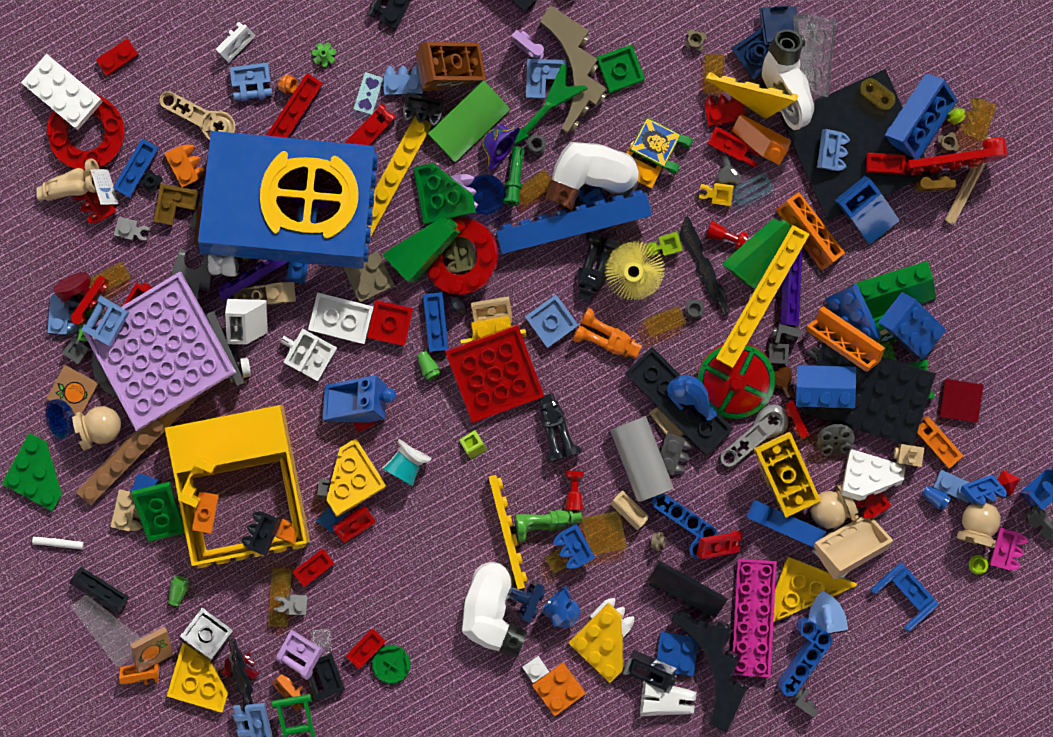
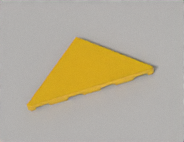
[705,72,798,119]
[774,556,857,622]

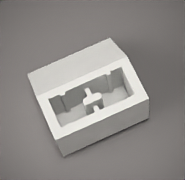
[225,299,268,344]

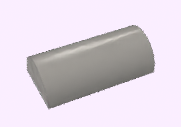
[610,416,673,502]

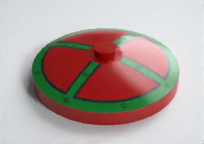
[697,343,775,418]

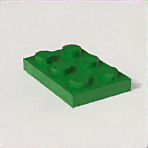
[132,482,185,542]

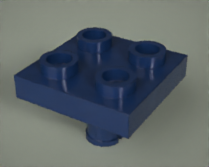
[731,28,770,81]
[507,579,545,623]

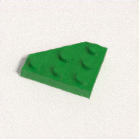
[414,163,476,224]
[2,433,63,511]

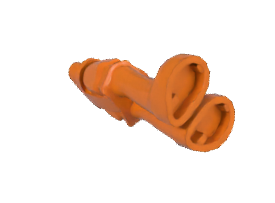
[572,308,642,359]

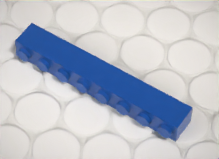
[496,190,653,254]

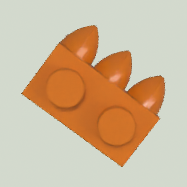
[165,144,206,188]

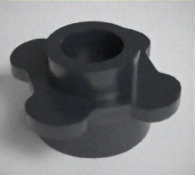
[140,170,163,193]

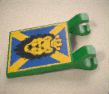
[630,118,693,175]

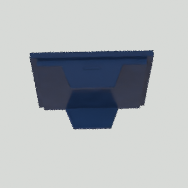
[759,5,800,45]

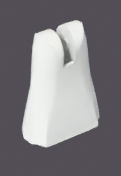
[640,681,697,716]

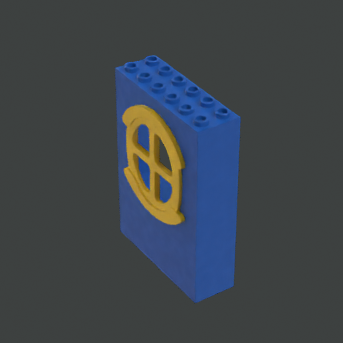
[198,131,378,269]

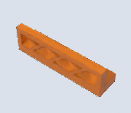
[775,192,845,271]
[806,306,885,372]

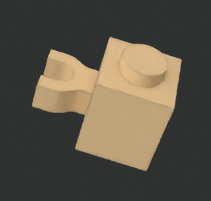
[893,444,924,467]

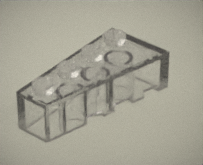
[793,14,836,98]
[71,595,142,668]

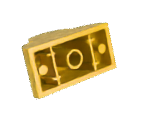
[754,432,821,517]

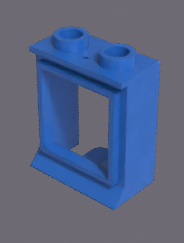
[1019,467,1053,510]

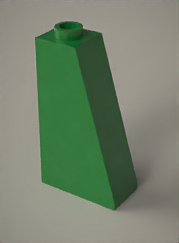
[382,218,461,283]
[722,218,791,289]

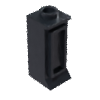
[622,650,677,692]

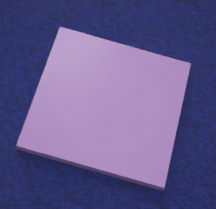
[82,272,236,431]

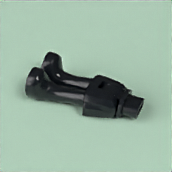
[577,232,621,302]

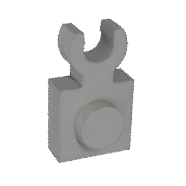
[114,217,150,241]
[274,594,307,615]

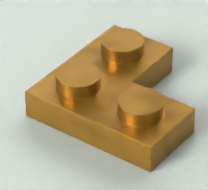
[153,184,199,226]

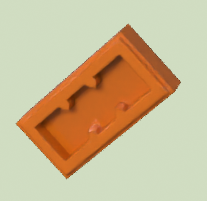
[192,491,219,534]

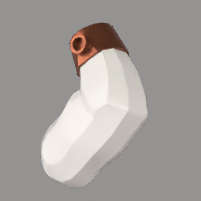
[546,142,639,208]

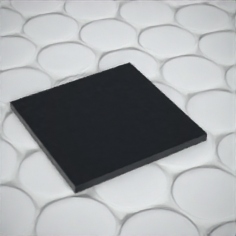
[780,69,932,221]

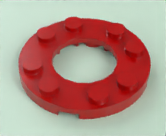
[47,95,125,170]
[426,217,498,295]

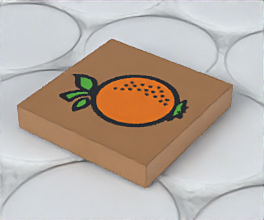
[46,365,99,413]
[130,627,173,673]

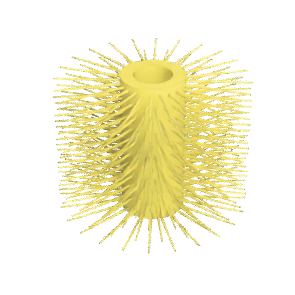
[605,241,665,301]

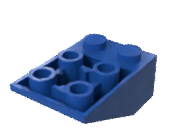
[835,176,900,245]

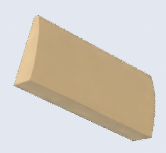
[814,516,893,580]

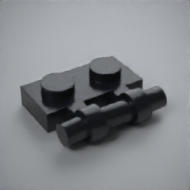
[367,0,412,30]

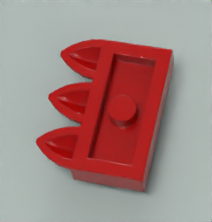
[705,94,746,127]
[74,191,117,223]
[856,492,891,518]

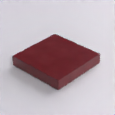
[939,379,984,423]

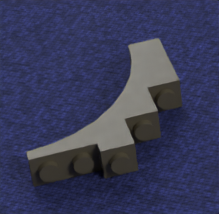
[540,5,607,134]

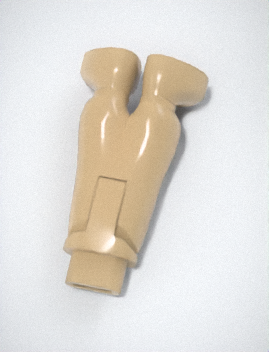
[37,158,99,201]

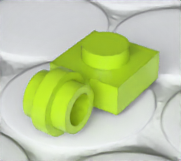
[645,231,683,256]

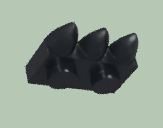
[403,93,444,126]
[242,511,282,556]

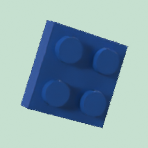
[657,632,698,676]

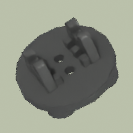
[816,424,855,456]

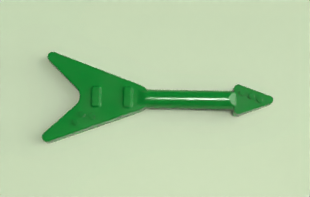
[514,64,588,145]

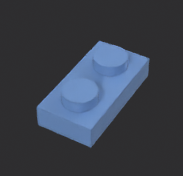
[932,470,970,503]

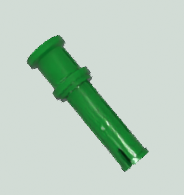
[503,147,524,206]

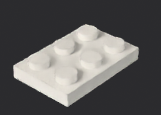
[308,293,374,344]

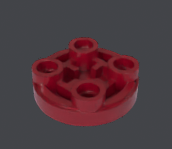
[53,272,91,302]

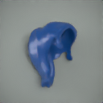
[667,374,717,421]

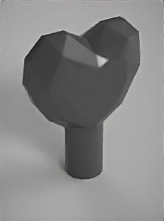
[716,155,741,186]

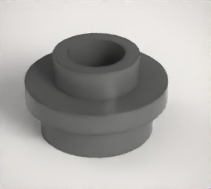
[527,135,546,154]

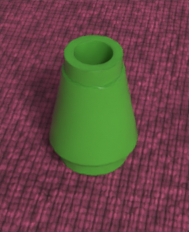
[416,351,441,381]
[168,576,190,606]

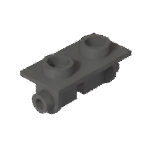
[1024,506,1053,543]

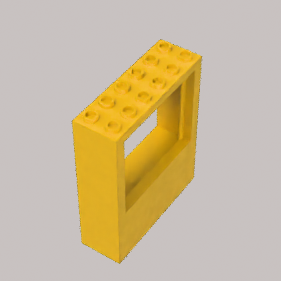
[165,405,310,568]

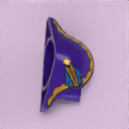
[482,124,521,170]

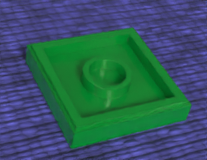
[596,44,645,94]

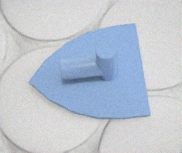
[808,590,848,633]

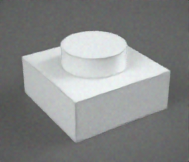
[522,656,549,683]

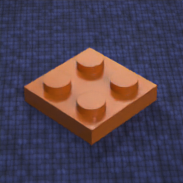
[532,662,586,716]

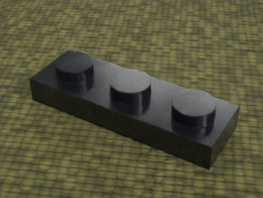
[69,567,130,614]

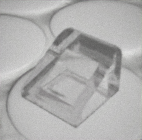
[311,629,332,653]

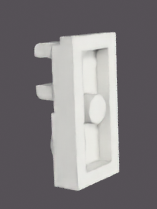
[216,22,256,63]

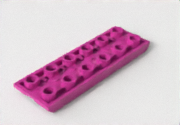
[733,559,777,678]

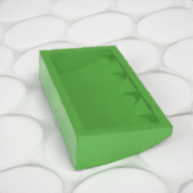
[428,80,510,162]

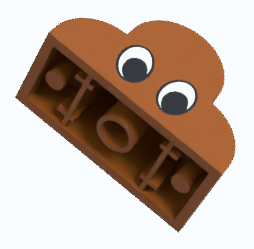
[415,42,486,91]

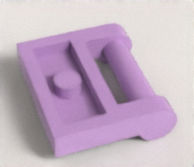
[512,30,544,59]
[276,630,324,680]

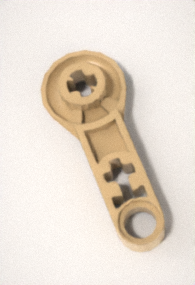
[160,91,236,140]

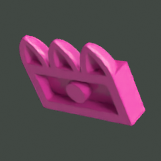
[989,527,1028,570]

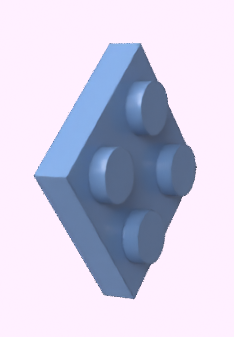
[525,295,579,348]

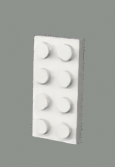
[21,54,103,130]

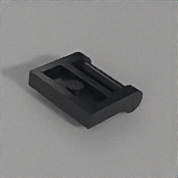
[301,653,345,701]

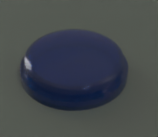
[467,174,506,215]
[46,399,75,439]

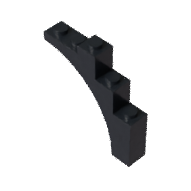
[671,610,749,733]

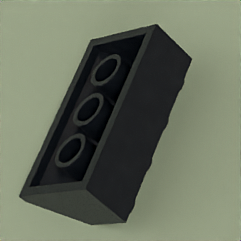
[647,559,728,619]

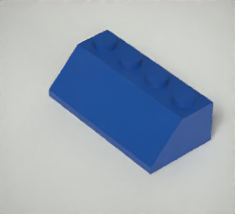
[885,73,958,160]

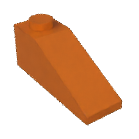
[731,114,792,165]

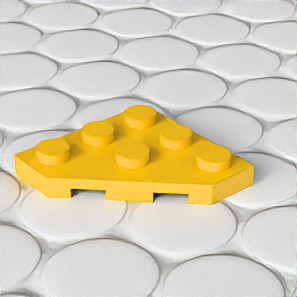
[326,439,386,517]
[568,602,624,683]
[167,643,229,713]

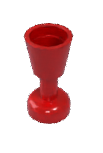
[705,220,748,250]
[565,471,584,510]

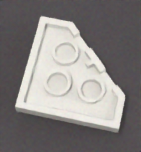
[841,449,906,501]

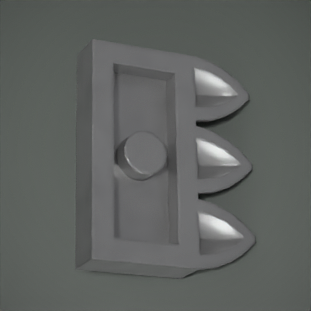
[660,432,694,475]

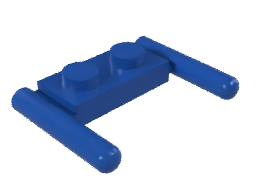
[871,562,940,632]

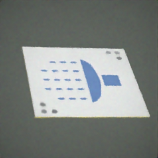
[90,169,119,205]

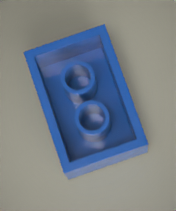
[878,292,946,360]

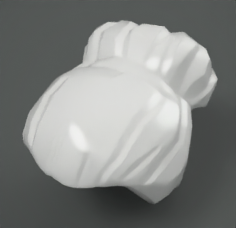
[208,254,239,277]

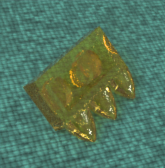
[961,98,997,142]

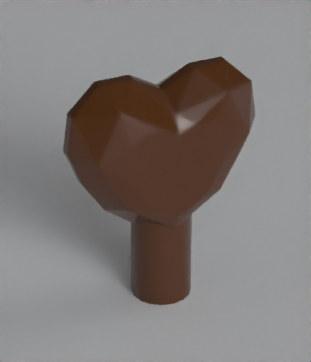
[774,366,794,398]

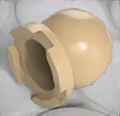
[72,406,121,450]
[810,484,859,529]
[956,501,1001,548]

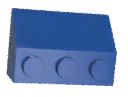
[796,365,856,408]

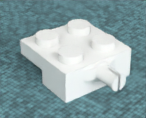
[280,329,337,382]

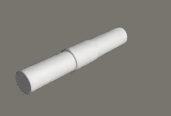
[32,537,84,550]

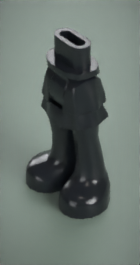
[539,393,582,463]

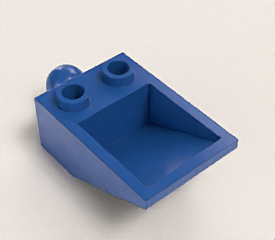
[323,375,396,422]

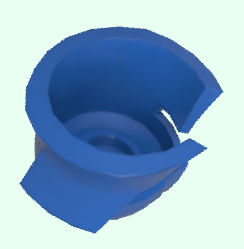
[541,586,580,628]

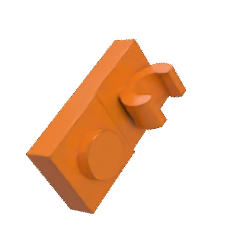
[119,663,160,685]
[271,674,304,712]

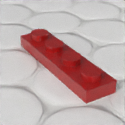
[266,73,323,138]

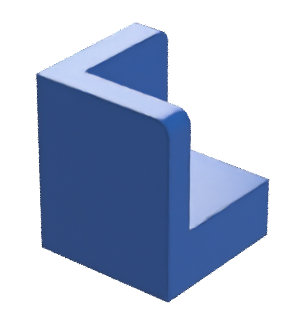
[130,473,160,492]

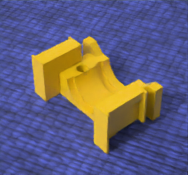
[178,456,217,508]

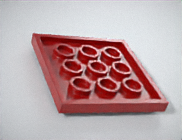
[445,324,544,423]

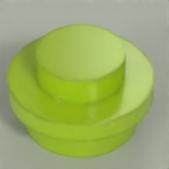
[947,108,966,125]
[969,555,988,575]

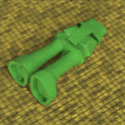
[515,510,582,543]

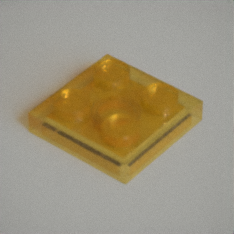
[582,511,627,555]

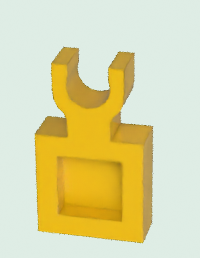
[699,183,734,206]

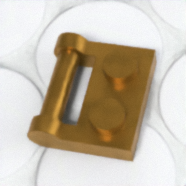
[914,176,956,192]

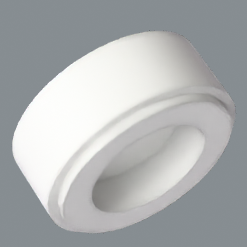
[241,358,251,378]

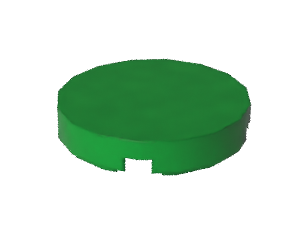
[372,645,411,684]

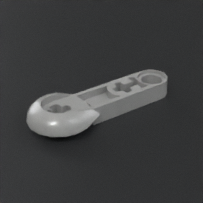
[720,404,789,467]

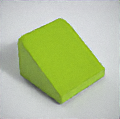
[459,430,487,460]

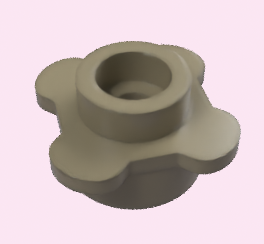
[685,29,706,51]
[938,132,959,154]
[651,532,666,552]

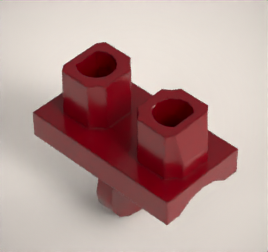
[223,652,259,686]

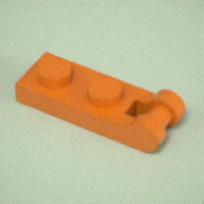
[917,416,963,469]

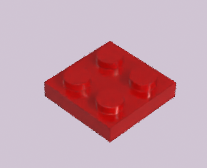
[367,300,413,346]

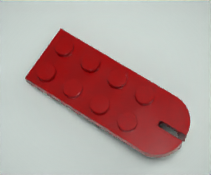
[905,137,1008,176]

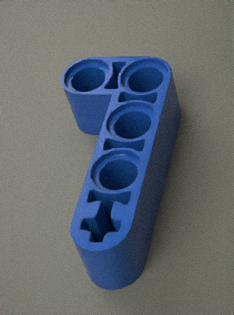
[651,493,718,559]
[746,500,826,548]
[777,618,833,696]

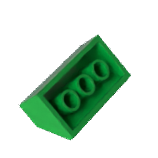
[851,261,936,318]

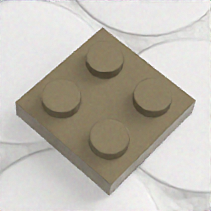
[343,251,395,303]

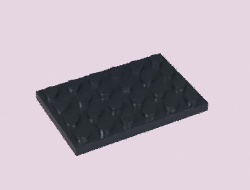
[801,343,936,446]

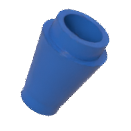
[921,485,951,511]

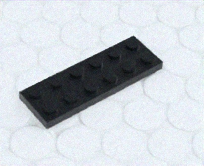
[624,347,733,456]

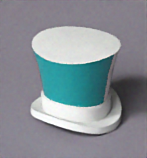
[382,439,431,486]

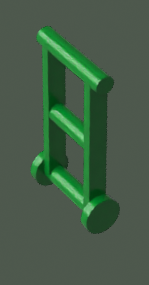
[272,694,316,737]

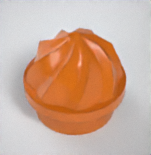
[278,75,298,94]

